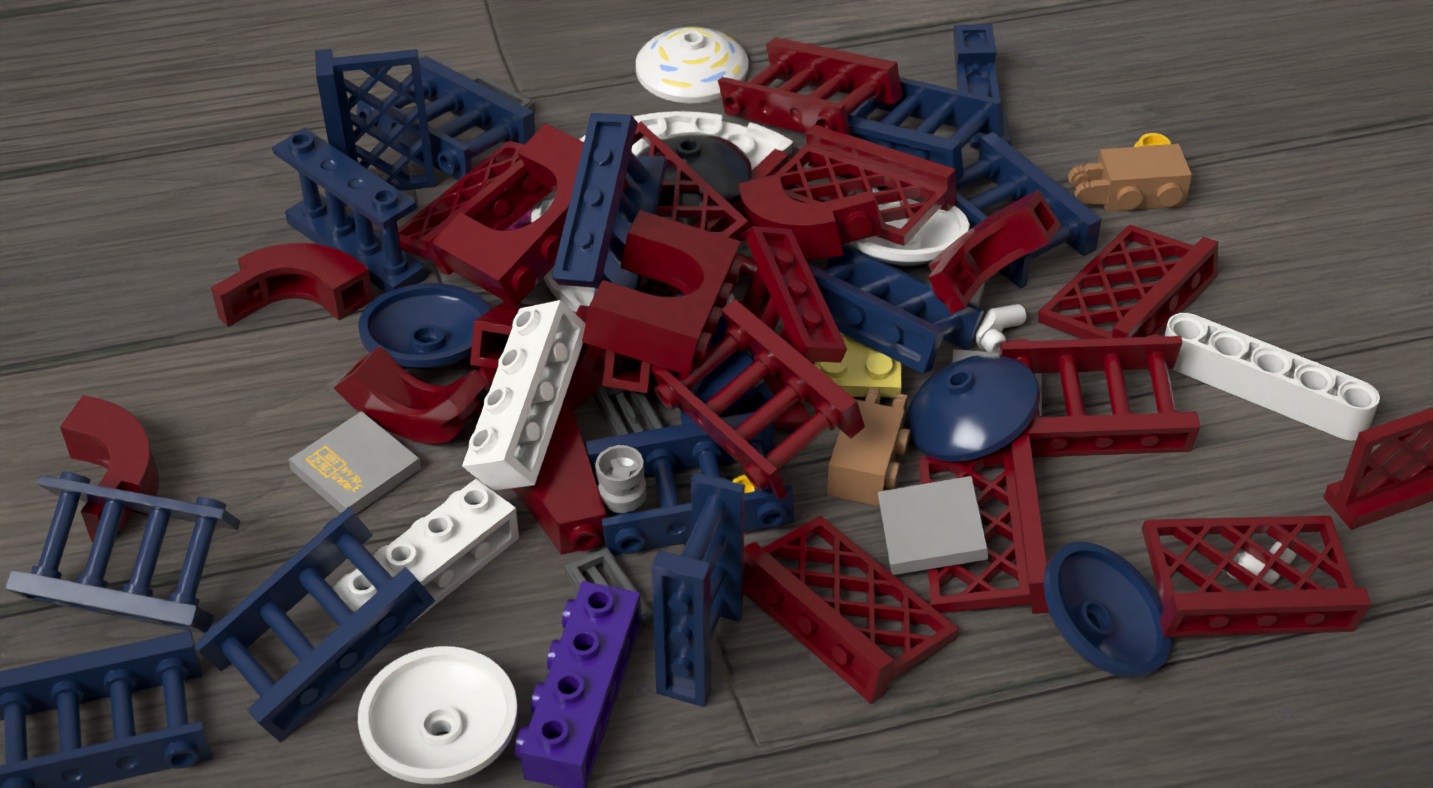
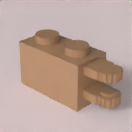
[1068,144,1192,212]
[827,388,910,507]

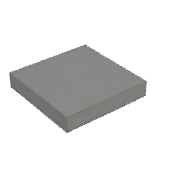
[878,476,988,575]

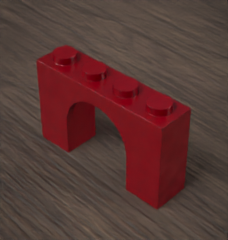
[431,123,629,307]
[582,210,744,376]
[470,301,669,393]

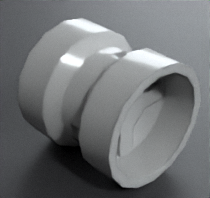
[595,445,647,513]

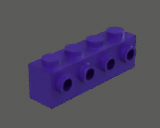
[515,581,642,788]

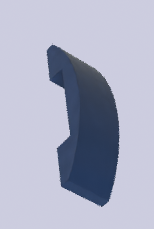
[954,24,1011,147]

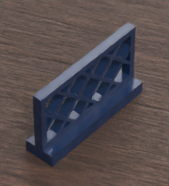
[315,49,436,206]

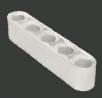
[1165,313,1380,441]

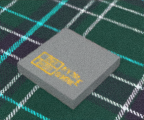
[288,411,421,514]

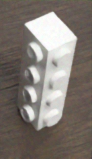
[462,300,586,491]
[332,479,519,629]

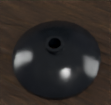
[636,132,752,218]

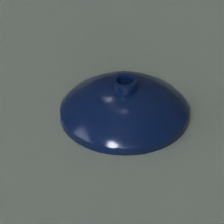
[358,283,490,369]
[906,355,1040,462]
[1044,542,1171,679]

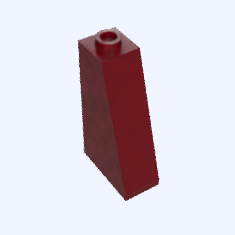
[477,393,606,555]

